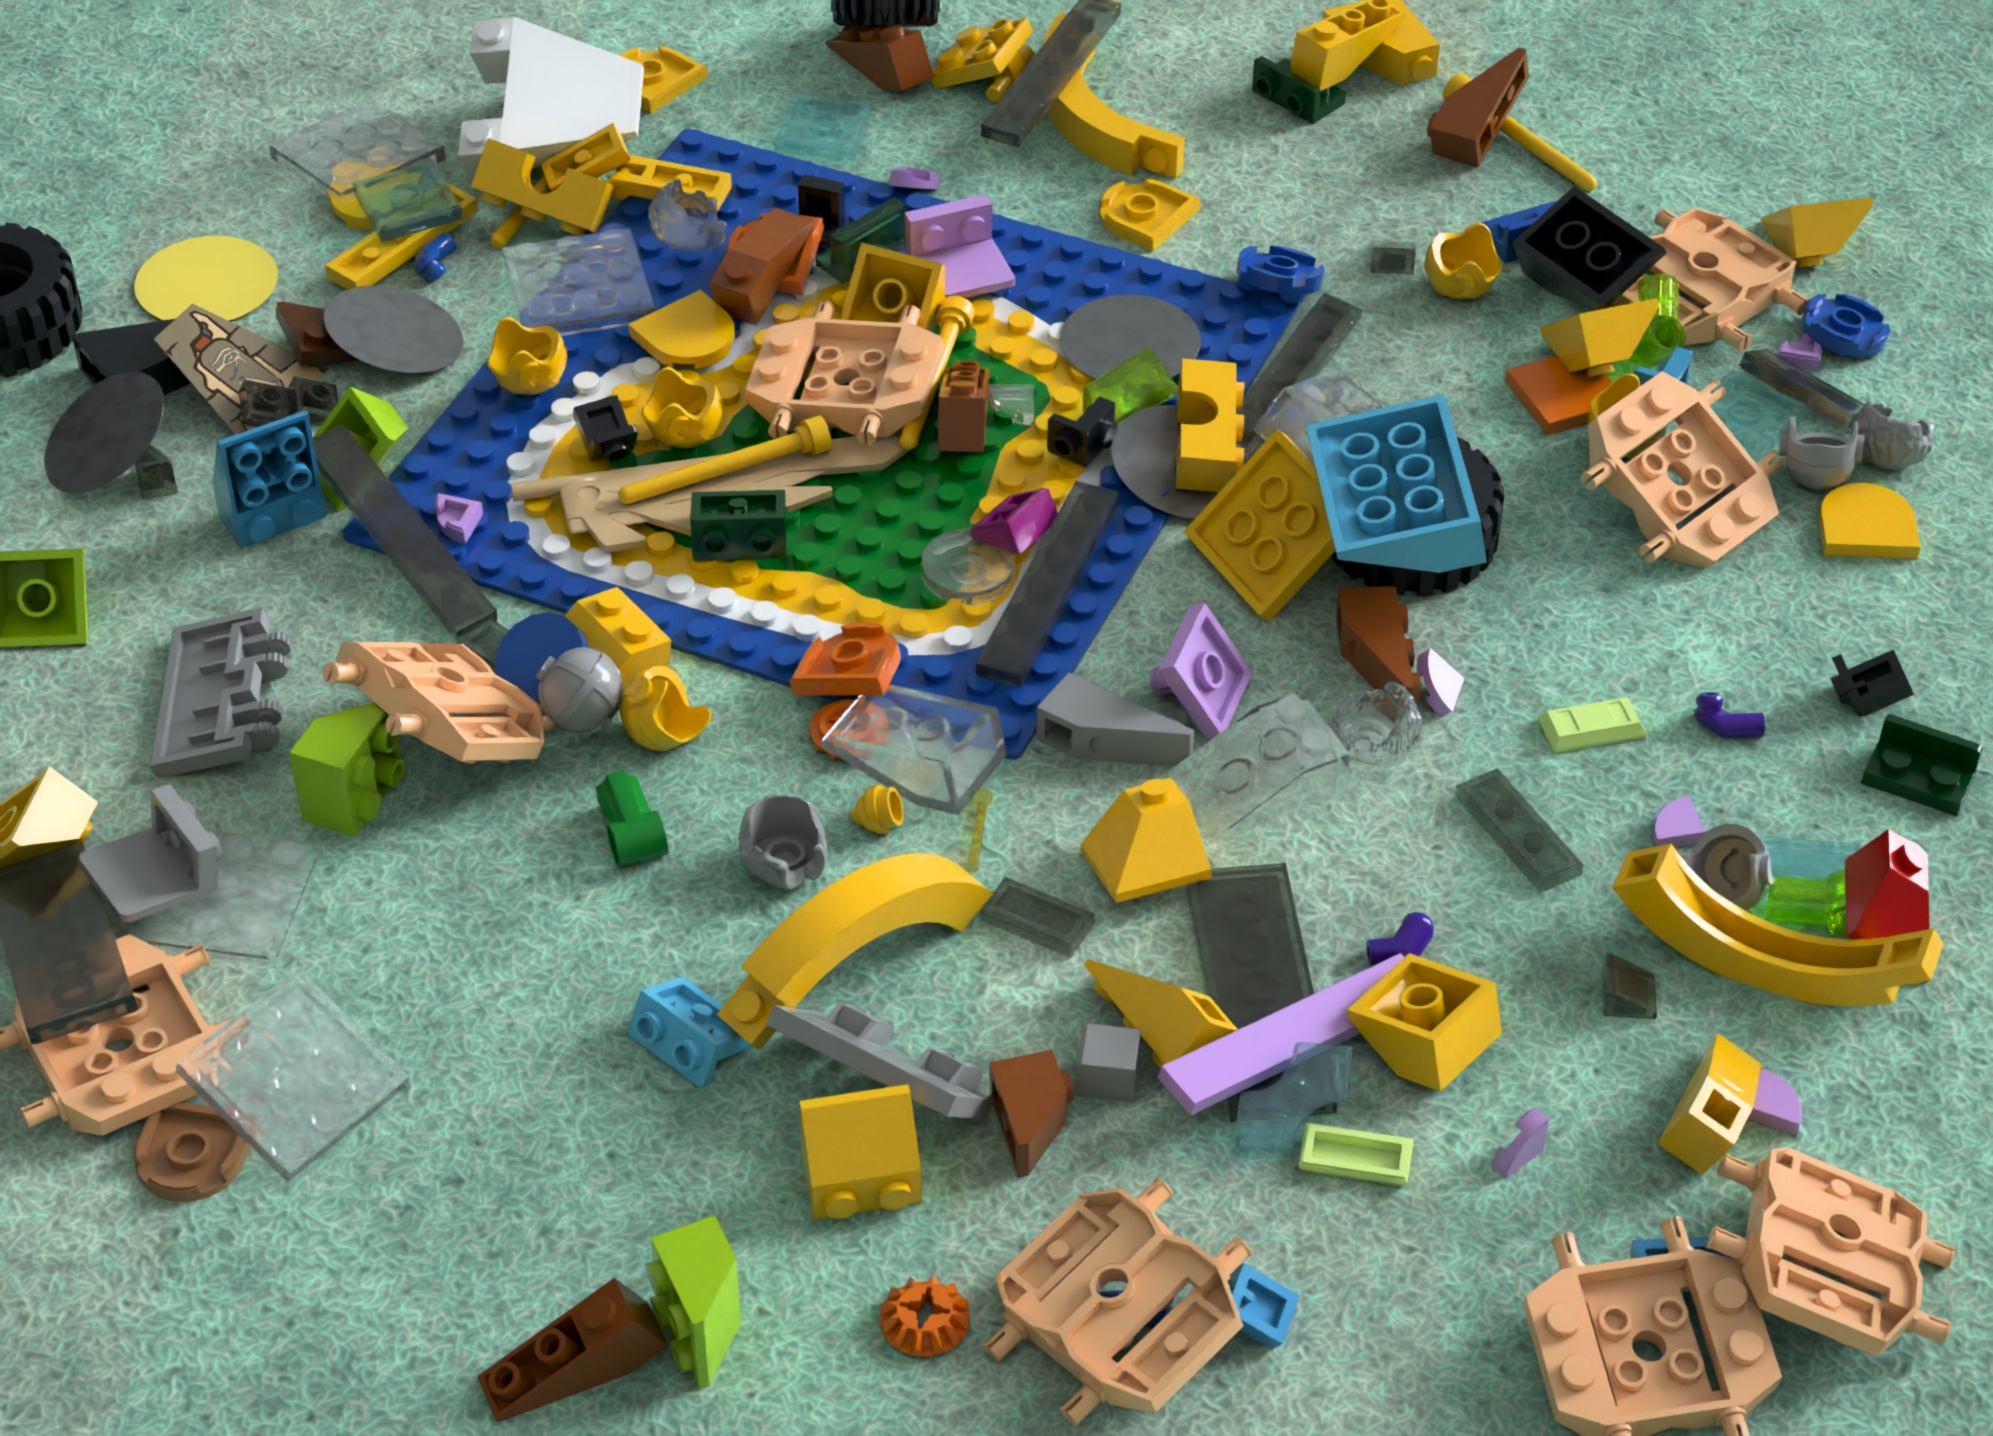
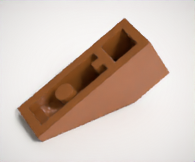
[1427,48,1529,167]
[709,207,814,326]

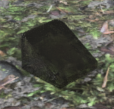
[1370,241,1416,274]
[135,445,178,500]
[1601,953,1657,1019]

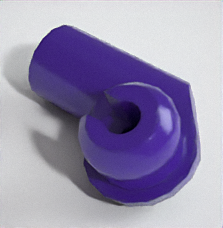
[1694,692,1765,738]
[1366,912,1434,965]

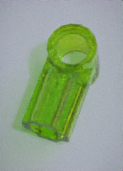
[1631,273,1686,368]
[1768,870,1846,937]

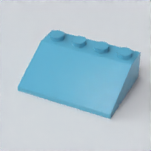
[1306,394,1487,573]

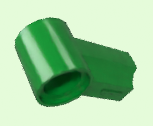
[595,771,668,867]

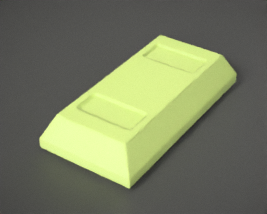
[1537,697,1647,754]
[1299,1123,1414,1187]

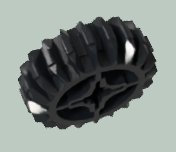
[831,0,940,27]

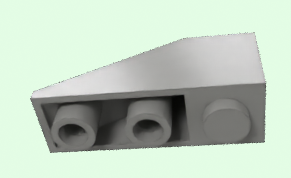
[1036,672,1194,767]

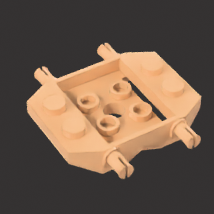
[1612,208,1809,352]
[745,300,944,446]
[1580,371,1784,568]
[323,642,555,764]
[0,934,252,1136]
[1706,1147,1955,1357]
[982,1177,1253,1427]
[1523,1216,1782,1436]

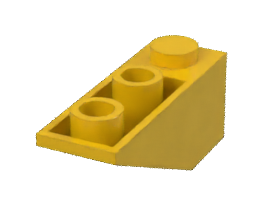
[1289,0,1406,91]
[1084,959,1238,1068]
[1657,1033,1762,1175]

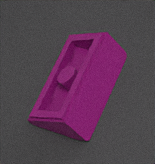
[969,487,1059,554]

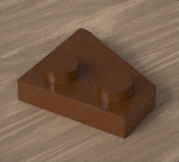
[276,301,360,366]

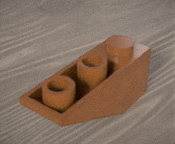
[825,25,934,92]
[938,361,990,452]
[1335,586,1421,720]
[477,1278,668,1422]

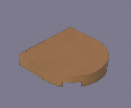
[133,1102,261,1202]

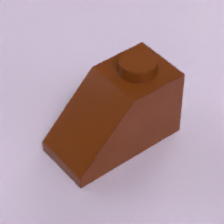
[989,1049,1074,1178]

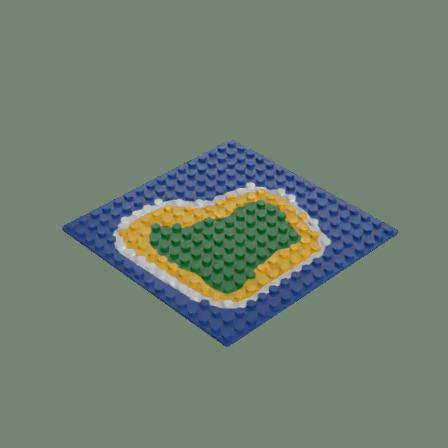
[343,129,1298,759]

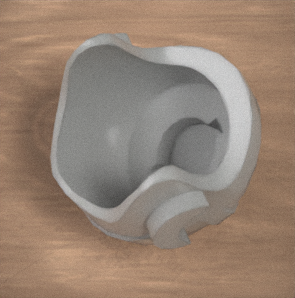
[1779,417,1865,491]
[535,647,623,733]
[1681,824,1775,911]

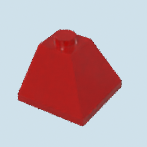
[1845,829,1930,983]

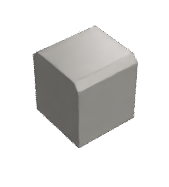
[1075,1023,1141,1102]

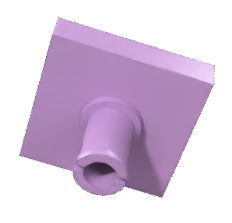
[1150,602,1253,740]

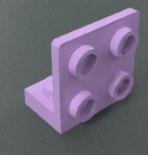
[905,194,1015,298]

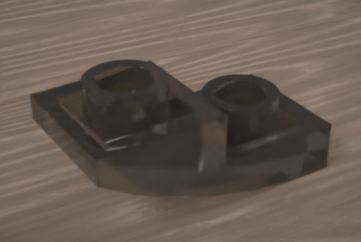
[239,376,338,427]

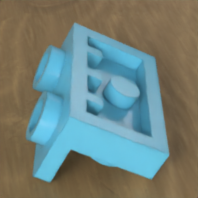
[628,976,752,1088]

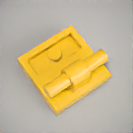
[930,17,1034,102]

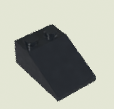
[1512,186,1667,310]

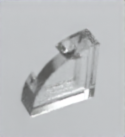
[989,384,1034,426]

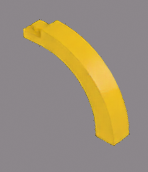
[1042,12,1185,179]
[1612,843,1944,1006]
[717,853,993,1050]

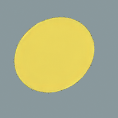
[134,236,278,321]

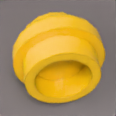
[850,784,904,835]

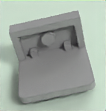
[79,783,222,923]

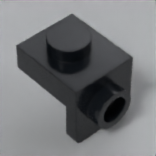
[798,174,846,249]
[573,395,638,462]
[1047,396,1118,467]
[1830,649,1914,717]

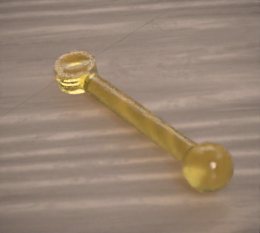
[968,788,993,870]

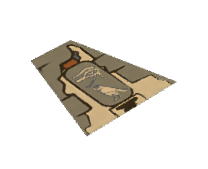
[154,304,329,435]

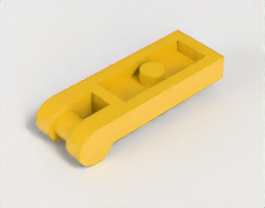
[607,155,732,212]

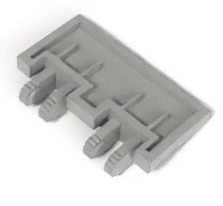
[150,607,293,778]
[765,1003,995,1120]

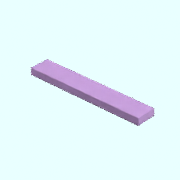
[1158,953,1404,1116]

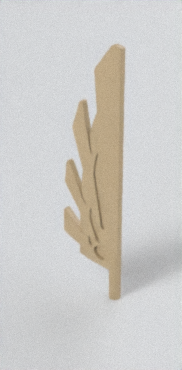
[511,429,919,552]

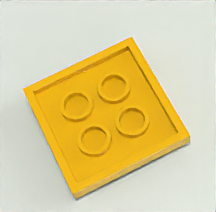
[1183,429,1336,621]

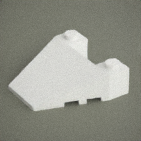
[458,17,644,181]

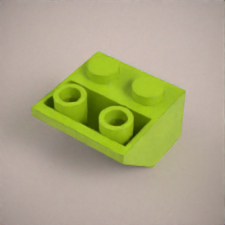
[289,702,405,837]
[646,1215,741,1389]

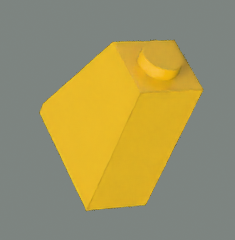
[1323,0,1440,85]

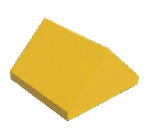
[840,242,945,332]

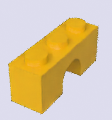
[471,138,615,238]
[1175,358,1244,492]

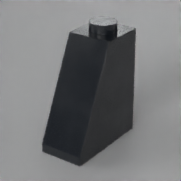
[72,319,191,396]

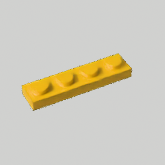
[325,182,479,290]

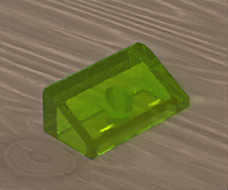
[1082,347,1178,426]

